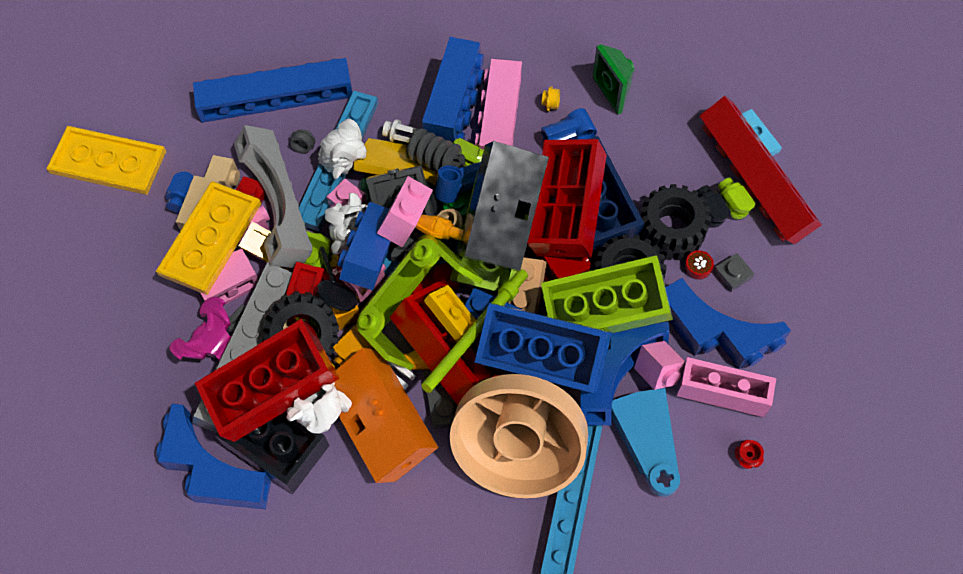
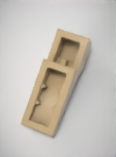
[176,155,240,230]

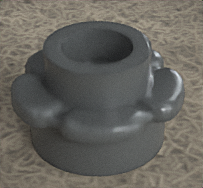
[290,129,316,154]

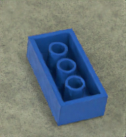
[422,37,484,143]
[475,303,612,393]

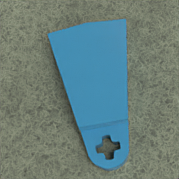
[611,388,680,497]

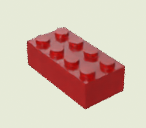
[195,319,340,442]

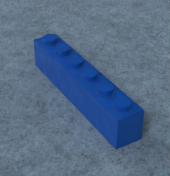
[193,58,353,123]

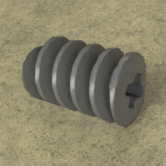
[406,128,465,173]

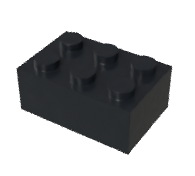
[215,411,330,494]

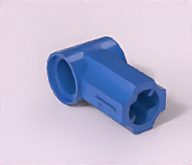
[541,108,597,142]
[435,162,481,203]

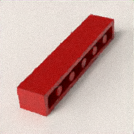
[700,96,822,244]

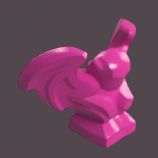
[169,297,232,362]

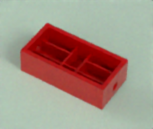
[527,139,607,258]
[389,279,512,405]

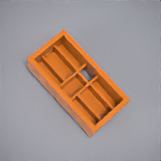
[334,348,438,483]

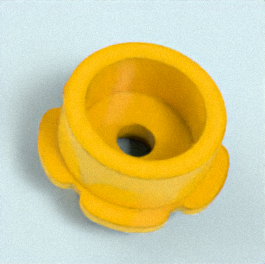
[542,86,560,112]

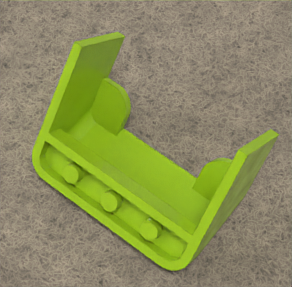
[357,234,483,370]

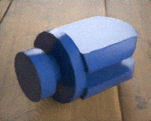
[166,171,194,213]

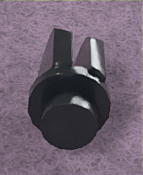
[696,185,731,227]

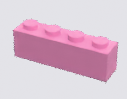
[475,59,522,156]

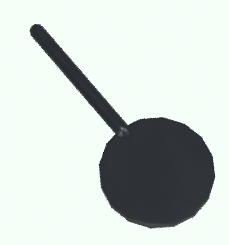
[317,247,358,311]

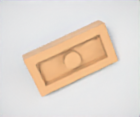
[509,258,547,314]

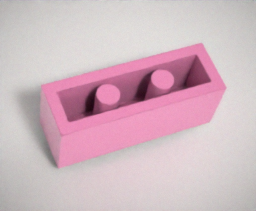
[677,357,776,417]

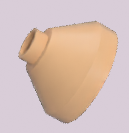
[450,374,588,498]

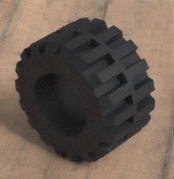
[640,184,711,260]
[594,234,667,279]
[263,291,339,355]

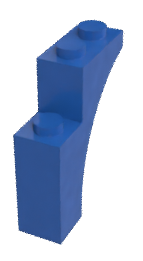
[665,278,791,369]
[581,322,669,425]
[156,404,271,510]

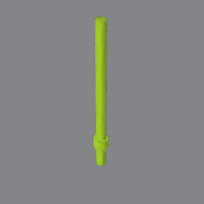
[421,269,528,393]

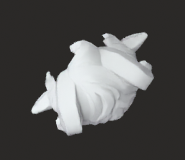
[318,119,367,179]
[325,193,368,255]
[286,382,352,434]

